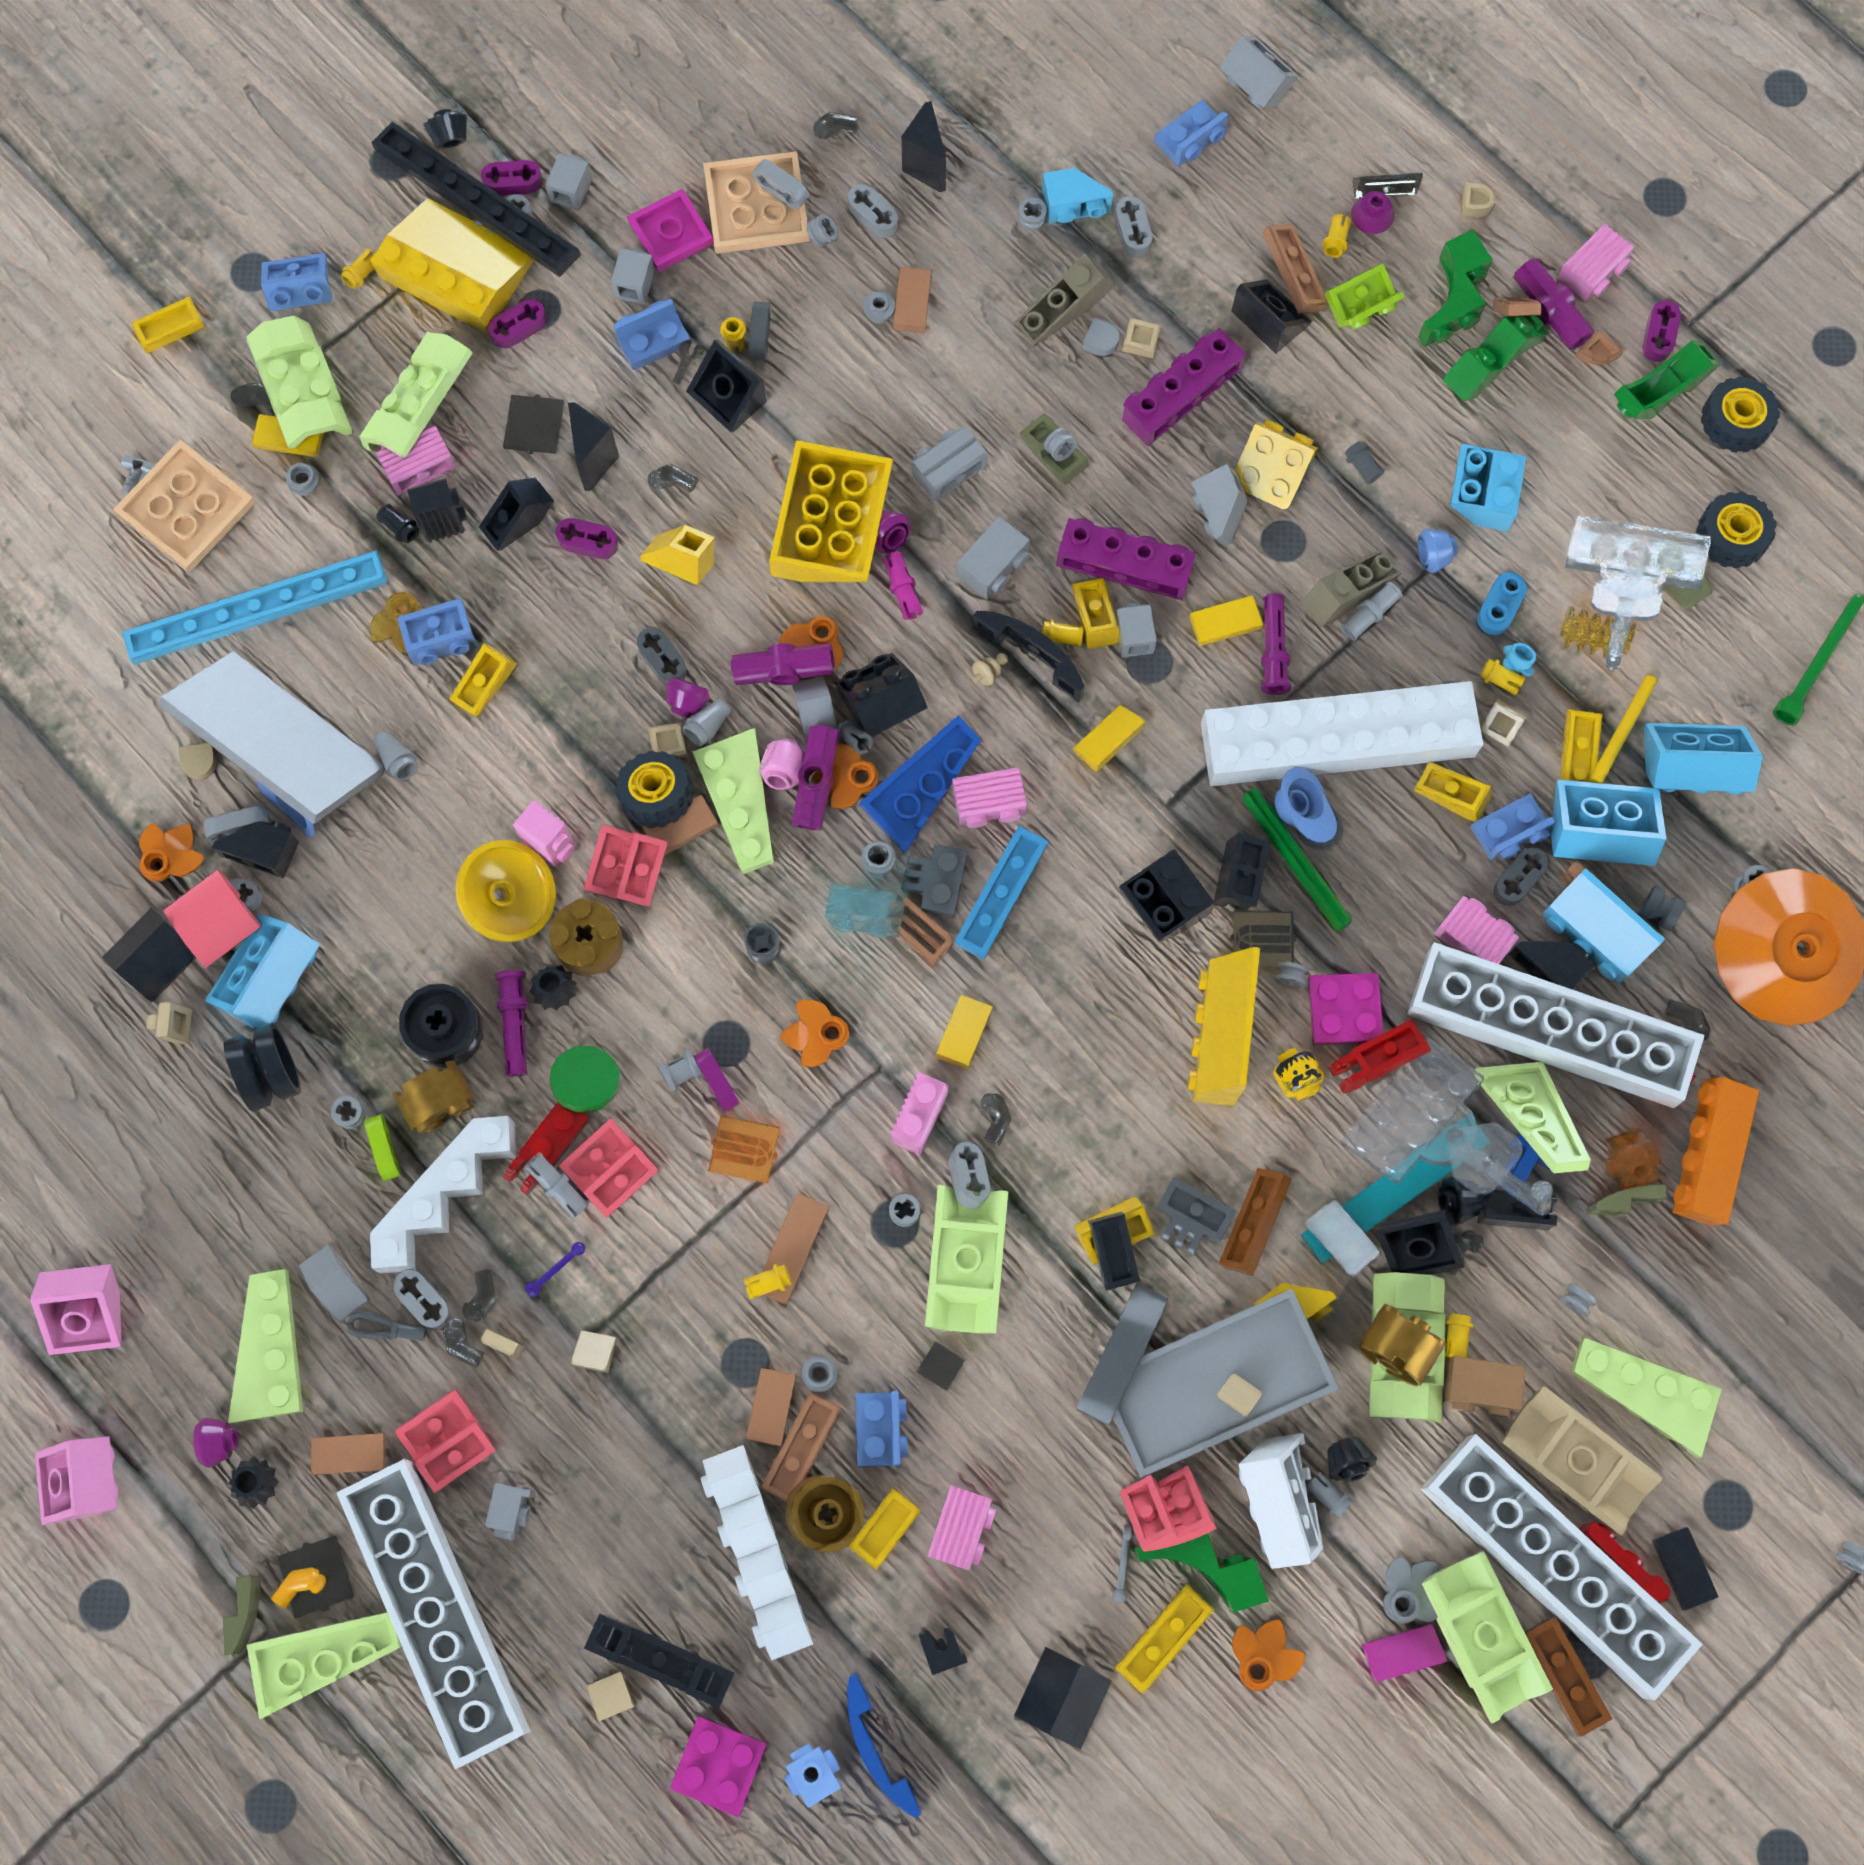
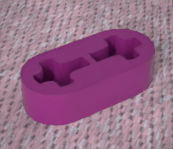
[481,160,543,196]
[488,299,547,348]
[1642,300,1681,362]
[555,518,618,559]
[693,1048,740,1113]

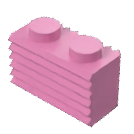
[1557,224,1634,302]
[375,425,456,495]
[952,767,1027,828]
[513,801,575,867]
[1434,896,1519,964]
[890,1073,949,1155]
[927,1485,996,1571]

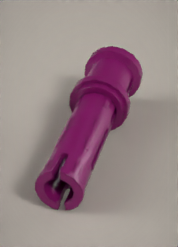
[1261,593,1291,695]
[495,970,528,1077]

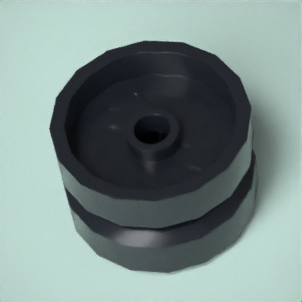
[399,984,483,1068]
[223,1023,301,1112]

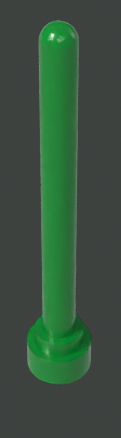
[1773,594,1864,725]

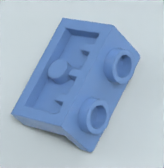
[1154,99,1229,167]
[261,253,332,311]
[613,299,691,370]
[397,598,477,665]
[1470,793,1556,861]
[856,1391,908,1467]

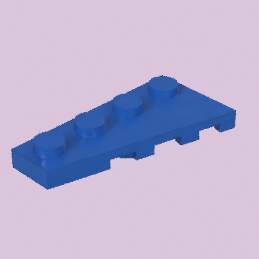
[859,715,981,854]

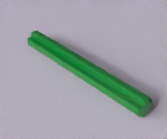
[1242,788,1352,932]

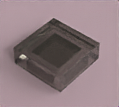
[916,1341,966,1392]

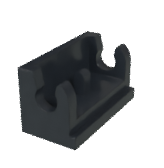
[1214,832,1270,911]
[1477,1188,1557,1231]
[918,1628,967,1675]

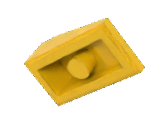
[1072,578,1119,649]
[449,643,517,717]
[1414,761,1492,822]
[936,995,993,1070]

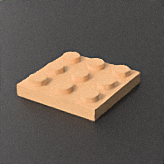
[703,151,810,254]
[113,439,256,573]

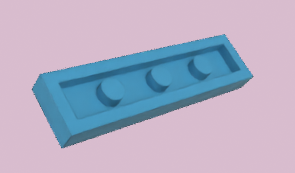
[954,826,1048,960]

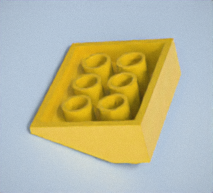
[371,198,534,334]
[769,440,893,582]
[1187,947,1260,1106]

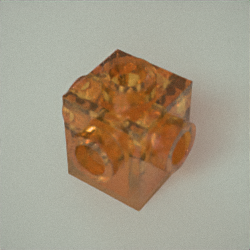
[1605,1128,1661,1189]

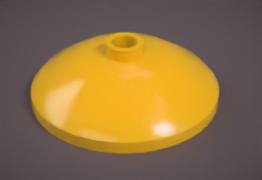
[455,840,556,942]

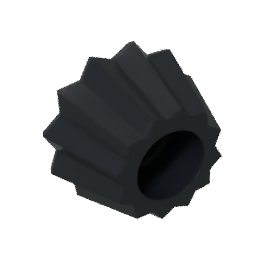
[423,109,467,149]
[529,964,577,1011]
[1438,1176,1483,1226]
[1327,1436,1377,1482]
[228,1457,279,1509]

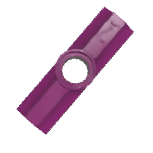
[1513,258,1595,350]
[731,643,835,686]
[792,725,840,831]

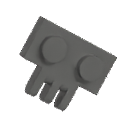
[901,844,968,918]
[1156,1177,1236,1256]

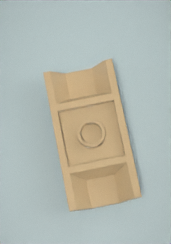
[1501,1386,1663,1536]

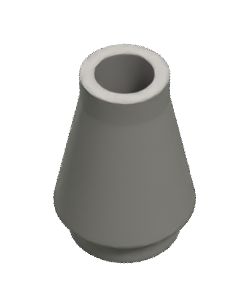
[682,698,731,747]
[373,731,418,781]
[861,841,896,878]

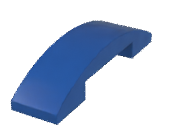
[847,1672,922,1818]

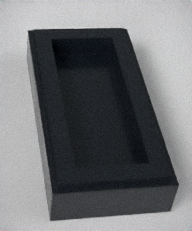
[1088,1211,1140,1291]
[1652,1527,1719,1610]

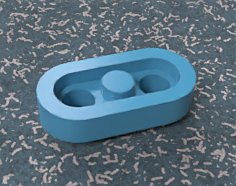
[1477,572,1527,635]

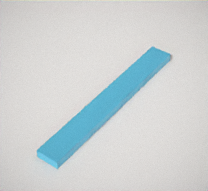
[122,550,388,665]

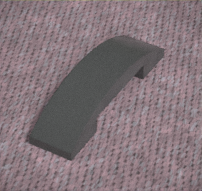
[1075,1283,1168,1426]

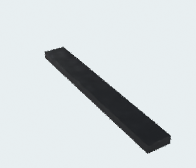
[371,121,581,277]

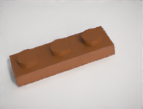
[1219,1168,1292,1276]
[1525,1616,1612,1737]

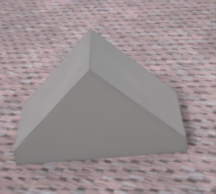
[792,676,837,745]
[299,1244,370,1322]

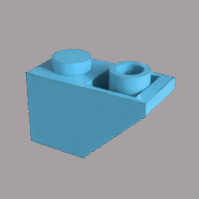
[1042,168,1113,223]

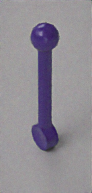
[525,1242,585,1297]

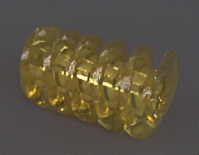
[1559,606,1636,662]

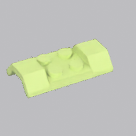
[246,316,352,449]
[359,332,473,458]
[925,1185,1008,1334]
[1369,1272,1445,1423]
[1422,1551,1553,1723]

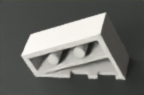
[1239,1433,1323,1569]

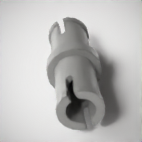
[1340,582,1403,641]
[524,1152,589,1219]

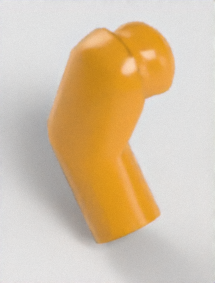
[271,1567,326,1609]

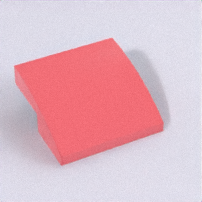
[583,825,668,907]
[163,868,262,968]
[558,1118,659,1218]
[394,1388,496,1494]
[1119,1465,1217,1552]

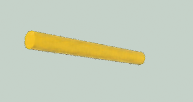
[1589,675,1657,783]

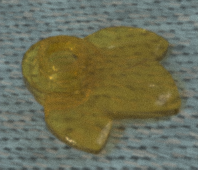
[370,592,425,656]

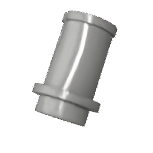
[1306,1472,1353,1518]

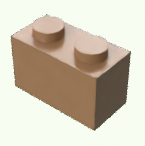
[1443,1356,1526,1418]

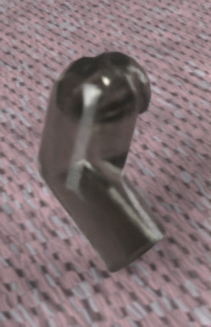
[813,112,859,139]
[230,383,274,412]
[647,464,698,492]

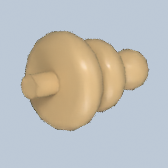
[972,653,1008,686]

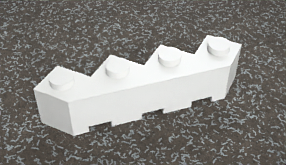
[370,1116,517,1274]
[700,1445,813,1661]

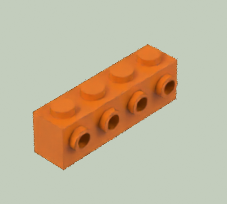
[1672,1077,1760,1226]

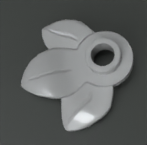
[1383,1556,1439,1624]

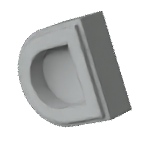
[1082,317,1119,356]

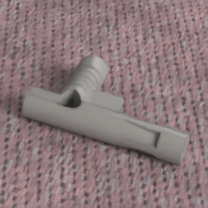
[121,455,156,495]

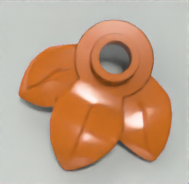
[778,616,843,671]
[811,743,879,809]
[139,823,204,882]
[780,1000,849,1067]
[1232,1619,1305,1691]

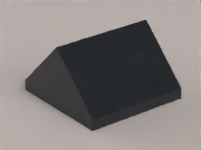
[901,101,946,192]
[1231,279,1312,354]
[686,339,767,432]
[568,402,619,491]
[102,908,196,1003]
[1375,1210,1465,1275]
[1014,1647,1112,1750]

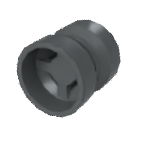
[1638,886,1686,931]
[744,923,780,964]

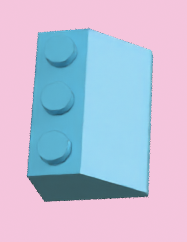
[1644,723,1763,794]
[1551,780,1666,866]
[1542,868,1665,984]
[205,913,320,1029]

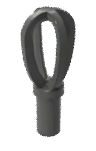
[347,1311,426,1341]

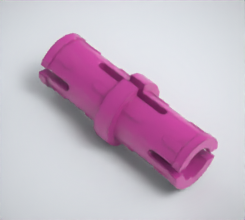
[883,551,923,620]

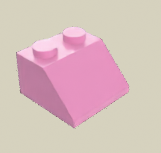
[30,1264,122,1355]
[35,1436,118,1525]

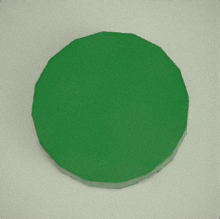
[550,1046,620,1113]

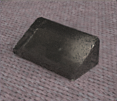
[1352,173,1423,199]
[1304,1198,1381,1278]

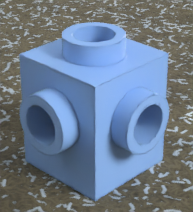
[784,1743,842,1808]

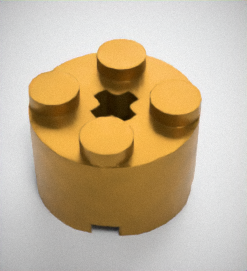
[549,898,623,976]
[392,1060,475,1135]
[1357,1304,1446,1386]
[785,1475,865,1552]

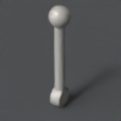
[1112,1525,1132,1603]

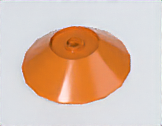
[1713,868,1864,1026]

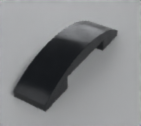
[972,610,1085,703]
[584,1613,735,1708]

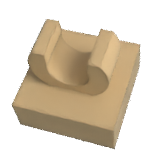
[146,1002,192,1044]

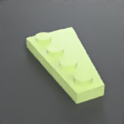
[693,728,774,875]
[1474,1062,1591,1173]
[228,1269,303,1424]
[1571,1338,1722,1458]
[247,1612,402,1719]

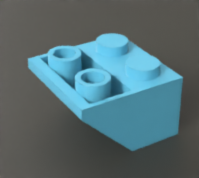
[1450,444,1526,532]

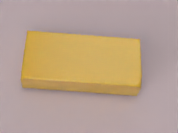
[1073,705,1145,773]
[1074,1197,1155,1265]

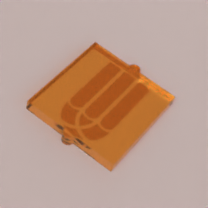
[708,1115,780,1184]

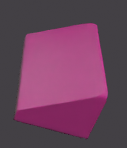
[1362,1624,1447,1682]

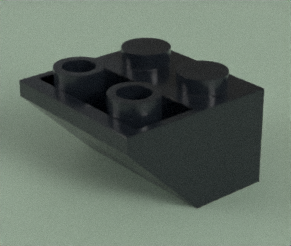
[834,653,928,737]
[1118,848,1215,942]

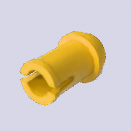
[1322,214,1352,258]
[340,248,375,289]
[720,317,746,354]
[1041,619,1083,647]
[1479,659,1525,695]
[744,1263,792,1300]
[1444,1314,1474,1358]

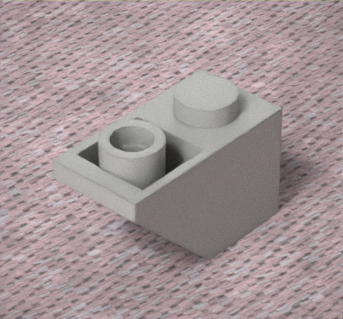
[1192,464,1248,547]

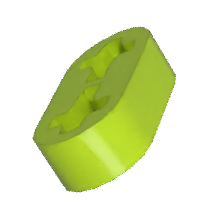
[364,1114,402,1182]

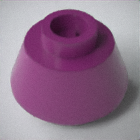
[1351,191,1395,234]
[875,510,910,553]
[666,677,710,718]
[193,1418,238,1468]

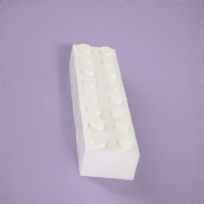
[1201,681,1483,786]
[1407,942,1705,1108]
[1420,1434,1702,1700]
[337,1459,531,1769]

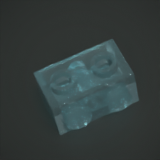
[825,883,905,938]

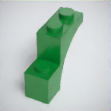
[1418,229,1493,347]
[1442,315,1549,401]
[1613,340,1721,419]
[1133,1533,1269,1613]

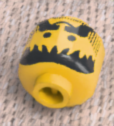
[1273,1048,1325,1102]

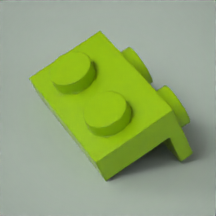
[1324,263,1405,330]

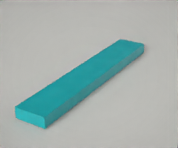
[1300,1115,1491,1264]

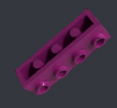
[1122,327,1246,446]
[1056,518,1196,601]

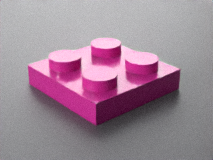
[627,189,714,272]
[1308,973,1383,1045]
[670,1715,767,1817]

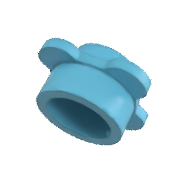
[1503,643,1536,677]

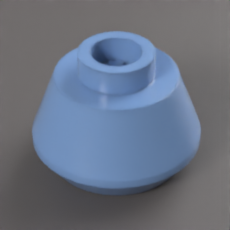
[1417,529,1458,573]

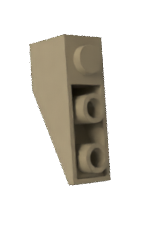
[1015,254,1116,346]
[1300,549,1401,628]

